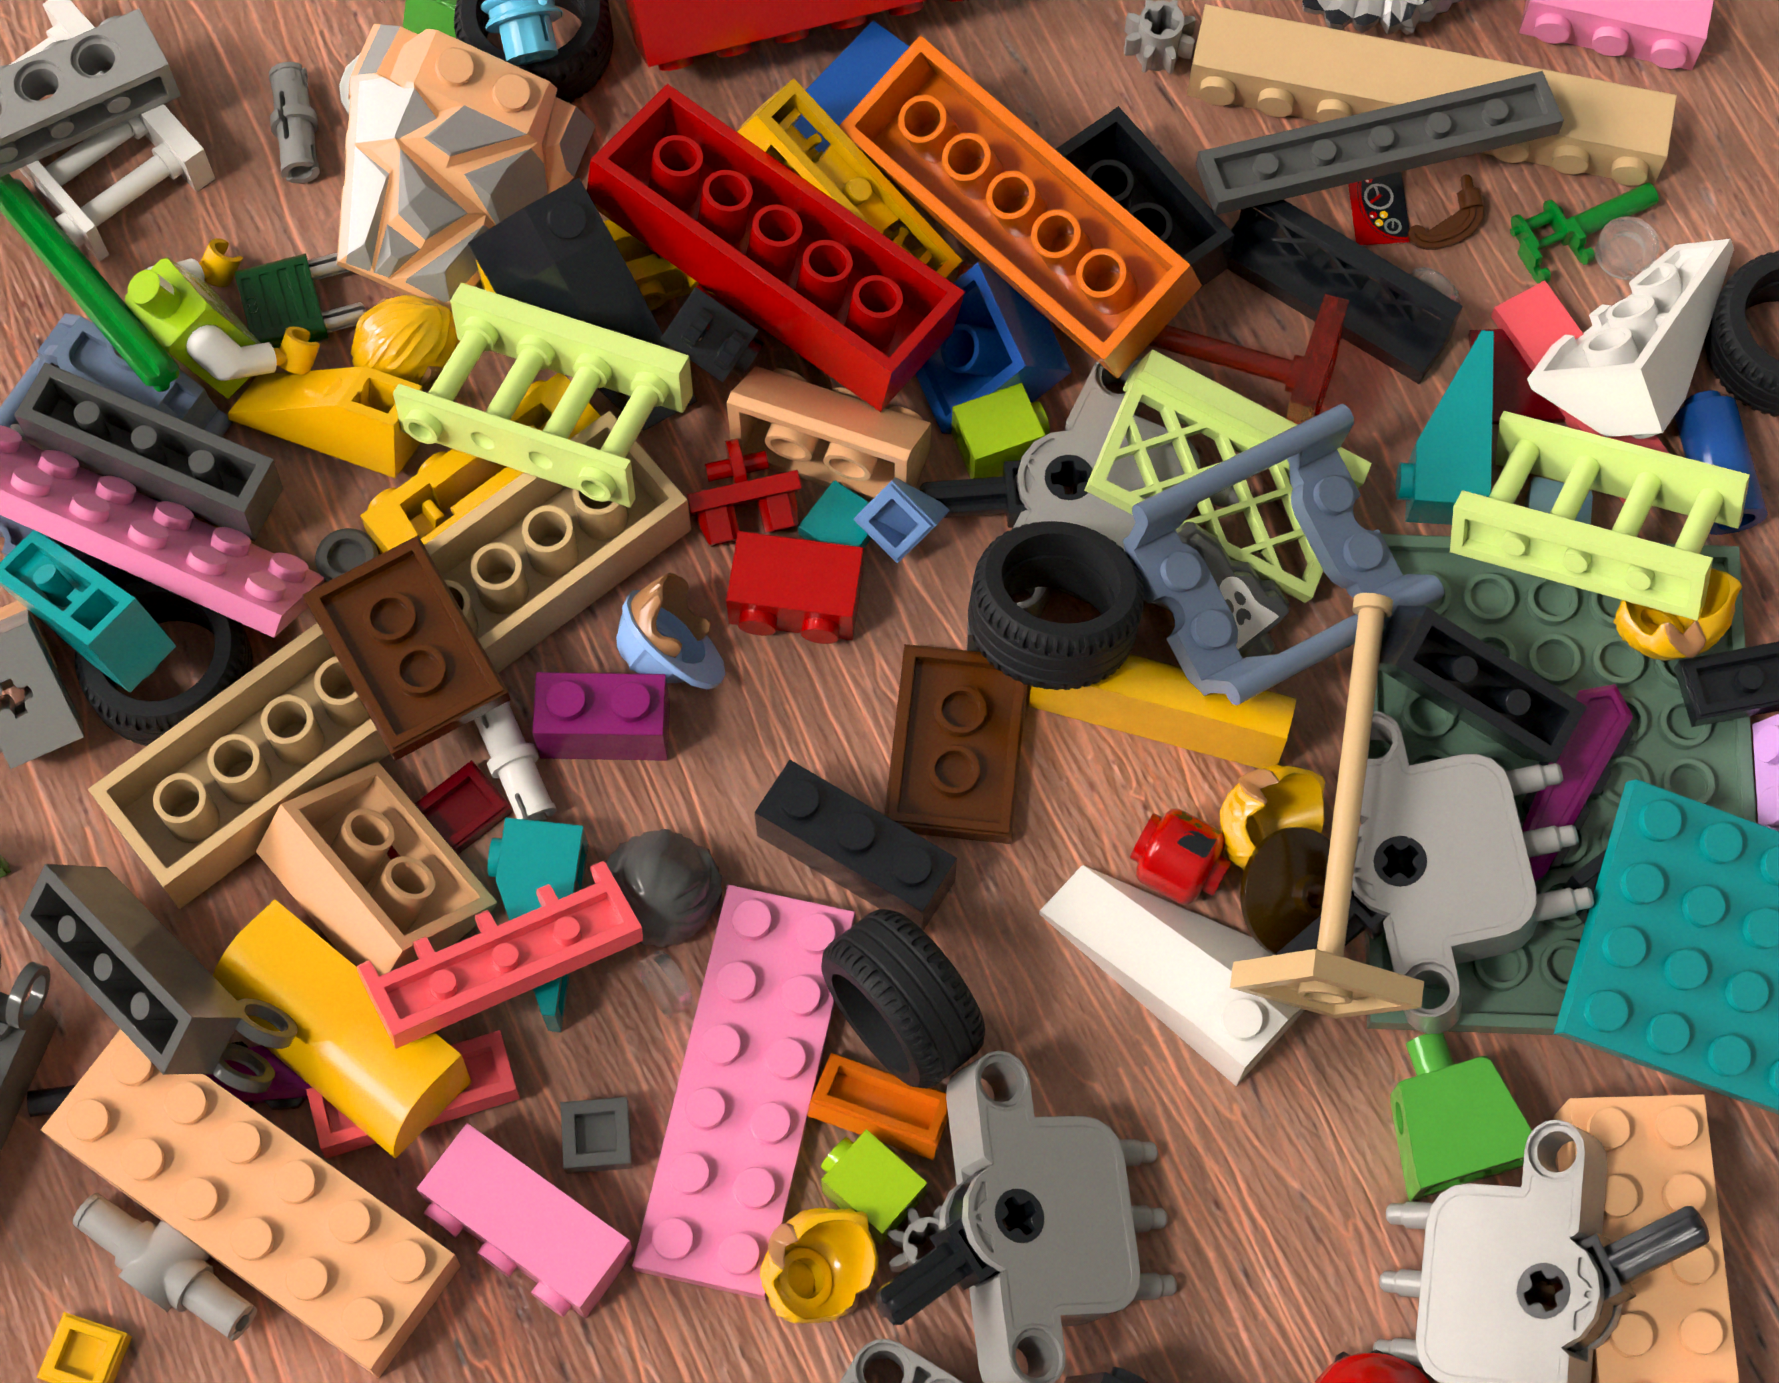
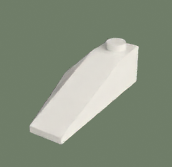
[1527,239,1734,439]
[1039,865,1305,1086]

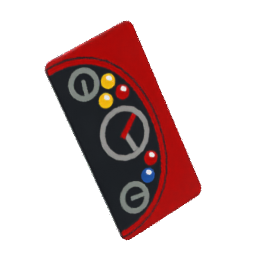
[1348,172,1410,246]

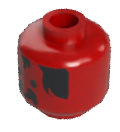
[1130,808,1232,905]

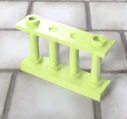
[393,282,693,508]
[1450,411,1750,621]

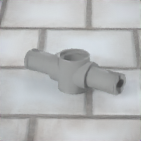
[73,1193,257,1341]

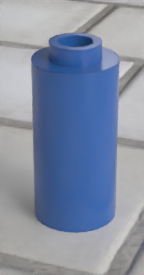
[1674,390,1768,535]

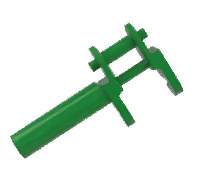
[1510,182,1659,284]

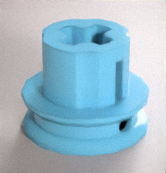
[481,0,563,65]

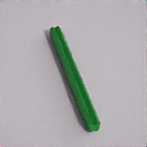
[0,173,179,392]

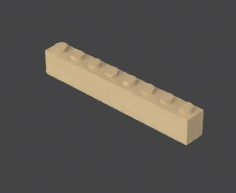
[1187,4,1677,186]

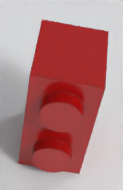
[726,531,864,644]

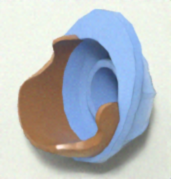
[616,573,726,690]

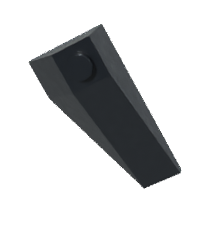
[468,178,697,431]

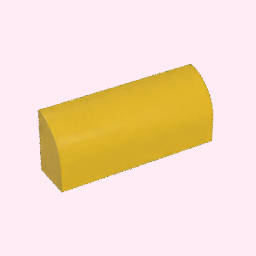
[1029,654,1296,769]
[213,899,472,1159]

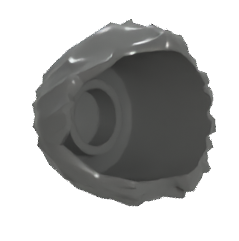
[604,829,723,948]

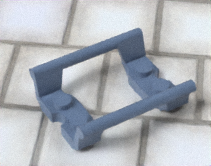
[0,313,233,585]
[1123,404,1444,705]

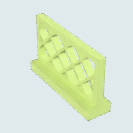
[1084,349,1372,603]

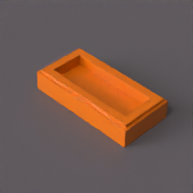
[807,1053,949,1160]

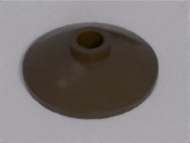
[1240,827,1330,955]

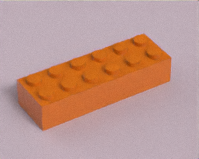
[839,35,1202,379]

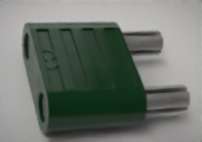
[234,253,366,348]

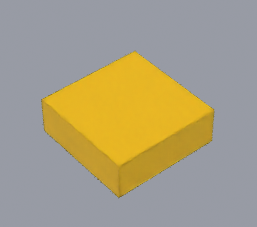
[37,1312,132,1383]

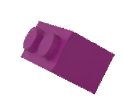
[533,672,670,761]

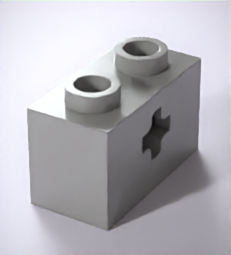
[0,609,84,769]

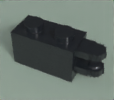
[660,284,764,382]

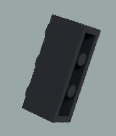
[1379,605,1587,763]
[755,760,957,931]

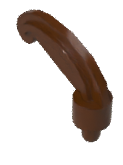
[1407,174,1484,250]

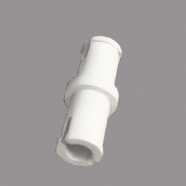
[474,701,557,821]

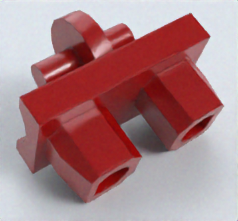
[686,438,802,547]

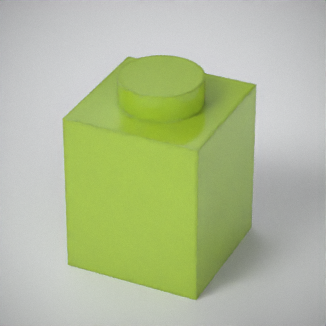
[951,383,1051,479]
[821,1129,927,1245]

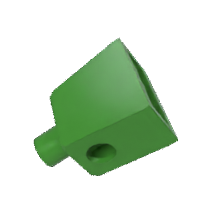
[1390,1032,1532,1201]

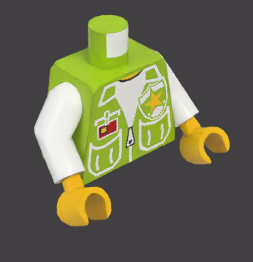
[124,238,320,399]

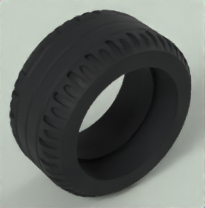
[454,0,614,103]
[1705,250,1779,417]
[968,521,1144,690]
[75,577,253,746]
[821,909,985,1089]

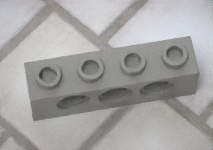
[0,8,181,177]

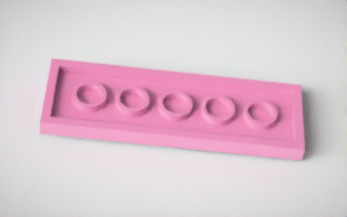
[0,425,325,638]
[632,885,855,1301]

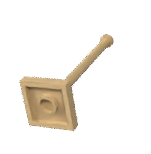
[1230,593,1424,1019]

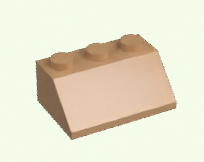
[727,366,931,501]
[256,761,498,976]

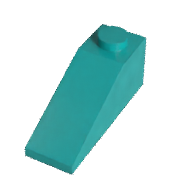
[1395,330,1494,525]
[0,530,176,692]
[487,818,589,1032]

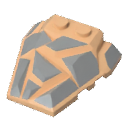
[337,24,596,310]

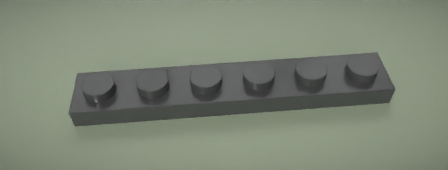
[1196,71,1564,215]

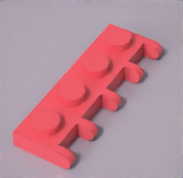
[356,861,643,1049]

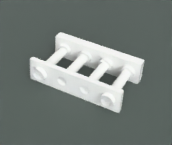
[9,0,215,262]

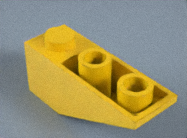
[228,366,422,479]

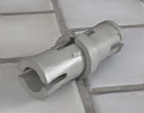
[269,62,320,183]

